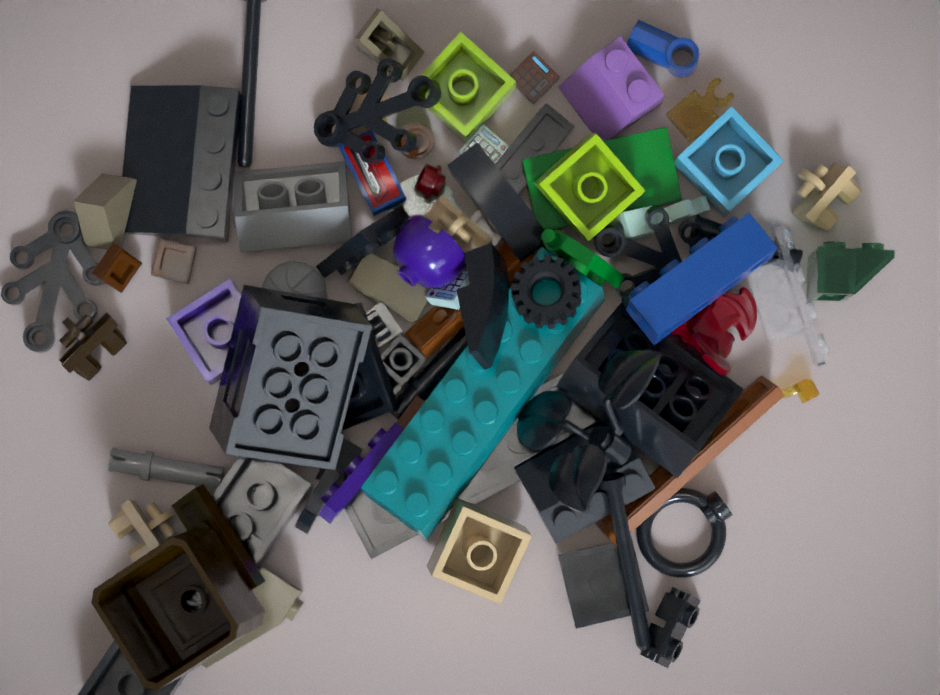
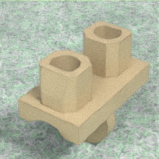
[791,163,862,231]
[423,195,493,264]
[108,499,176,562]

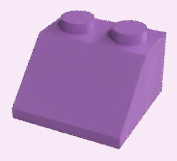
[558,36,665,141]

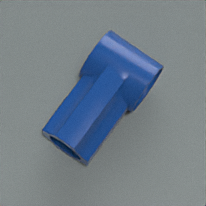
[627,19,700,78]

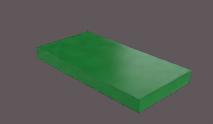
[521,127,682,230]

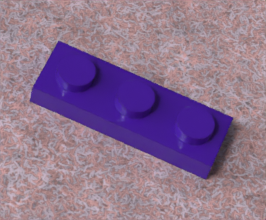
[318,422,404,524]

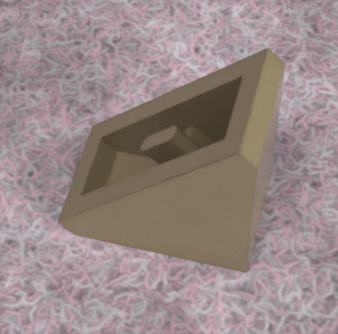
[355,8,425,81]
[73,173,137,250]

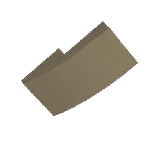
[346,253,430,322]

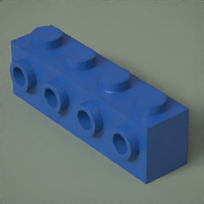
[626,213,778,345]

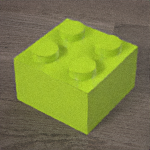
[420,32,516,144]
[534,133,645,241]

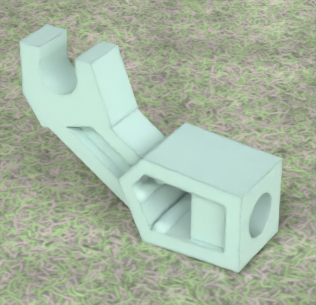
[609,195,711,241]

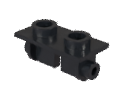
[640,586,701,668]

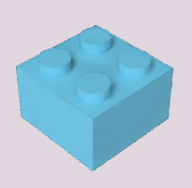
[674,106,784,218]

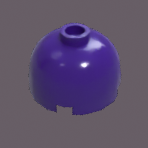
[393,215,466,288]

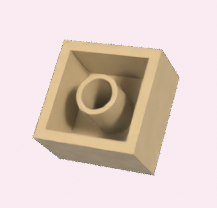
[426,498,532,605]

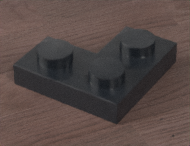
[316,205,410,278]

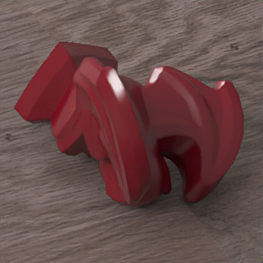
[670,287,757,376]

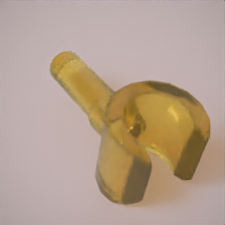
[781,379,819,404]

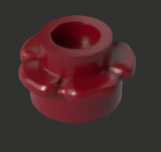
[414,163,446,199]

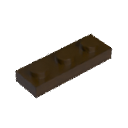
[171,484,265,590]

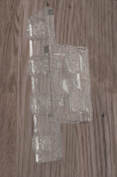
[746,221,829,368]

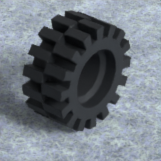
[511,255,582,329]

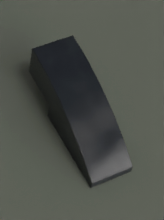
[447,143,544,262]
[456,243,509,370]

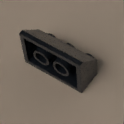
[514,420,655,543]

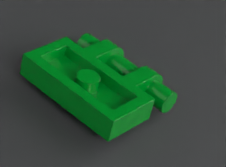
[541,229,625,289]

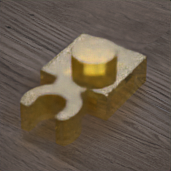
[666,78,734,143]

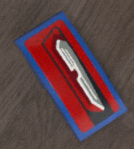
[338,130,407,216]

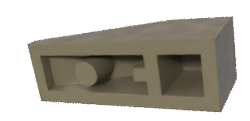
[201,567,304,668]

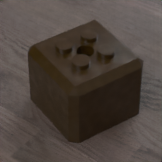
[91,526,265,690]

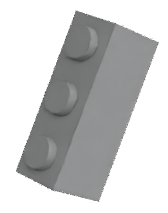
[234,161,352,253]

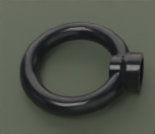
[636,488,733,578]

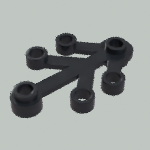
[314,58,442,165]
[593,206,703,297]
[1,211,104,353]

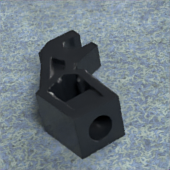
[295,438,363,534]

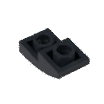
[381,334,427,396]

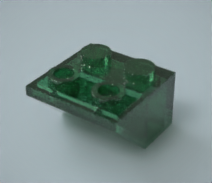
[807,241,895,302]

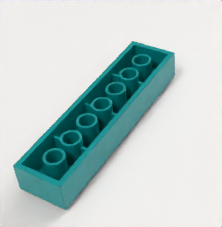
[361,247,605,540]

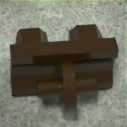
[59,312,127,381]

